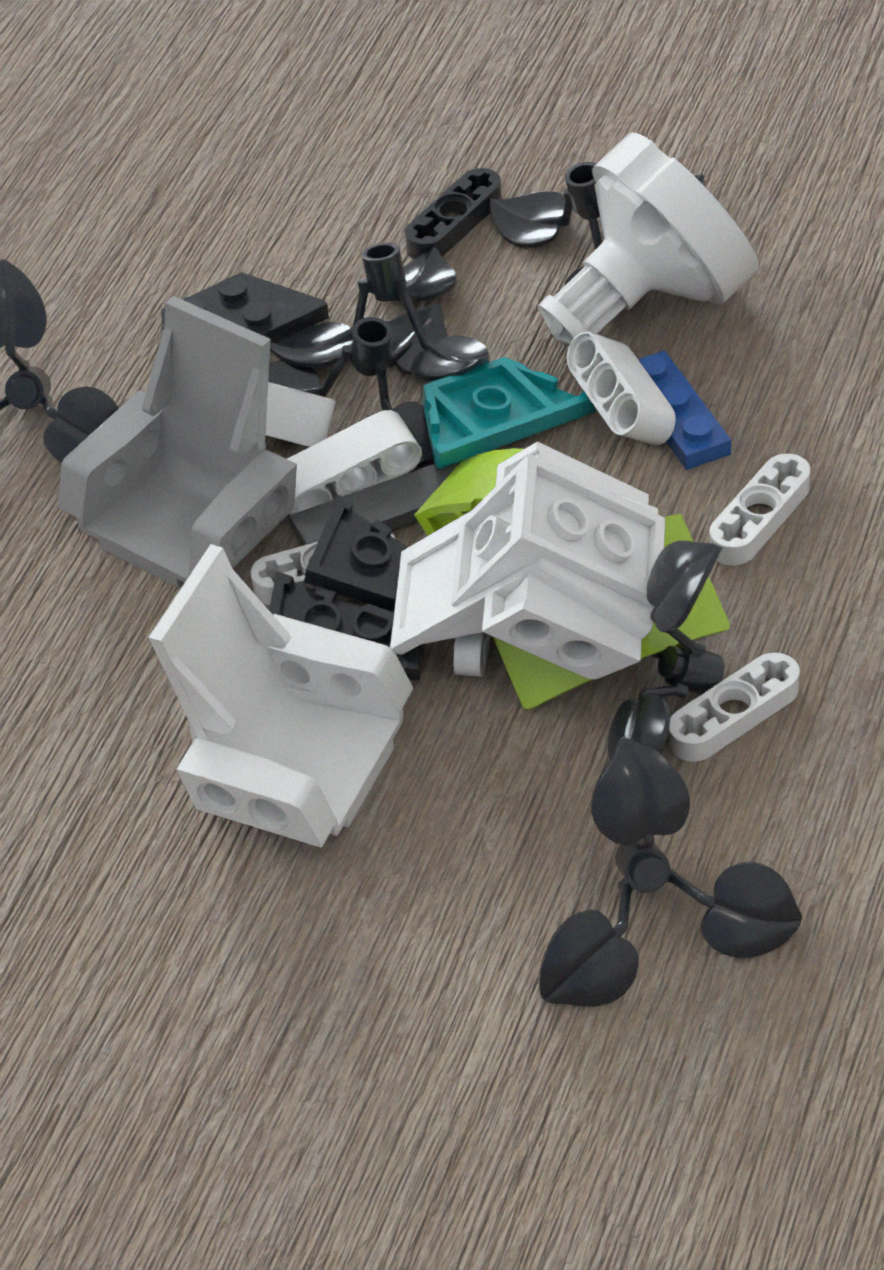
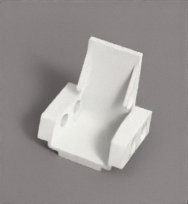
[390,441,665,679]
[148,544,414,848]

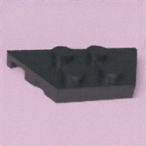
[161,272,329,343]

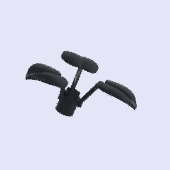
[490,162,705,286]
[270,243,490,381]
[0,259,119,462]
[268,304,448,467]
[608,540,724,759]
[539,737,802,1007]

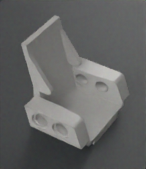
[58,296,297,588]

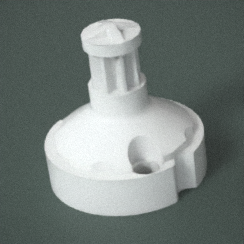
[537,132,759,346]

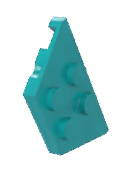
[422,357,596,469]

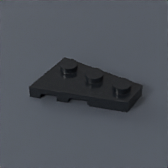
[304,495,408,613]
[269,571,426,680]

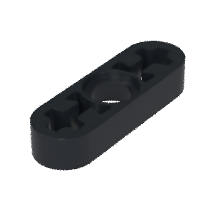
[405,168,502,259]

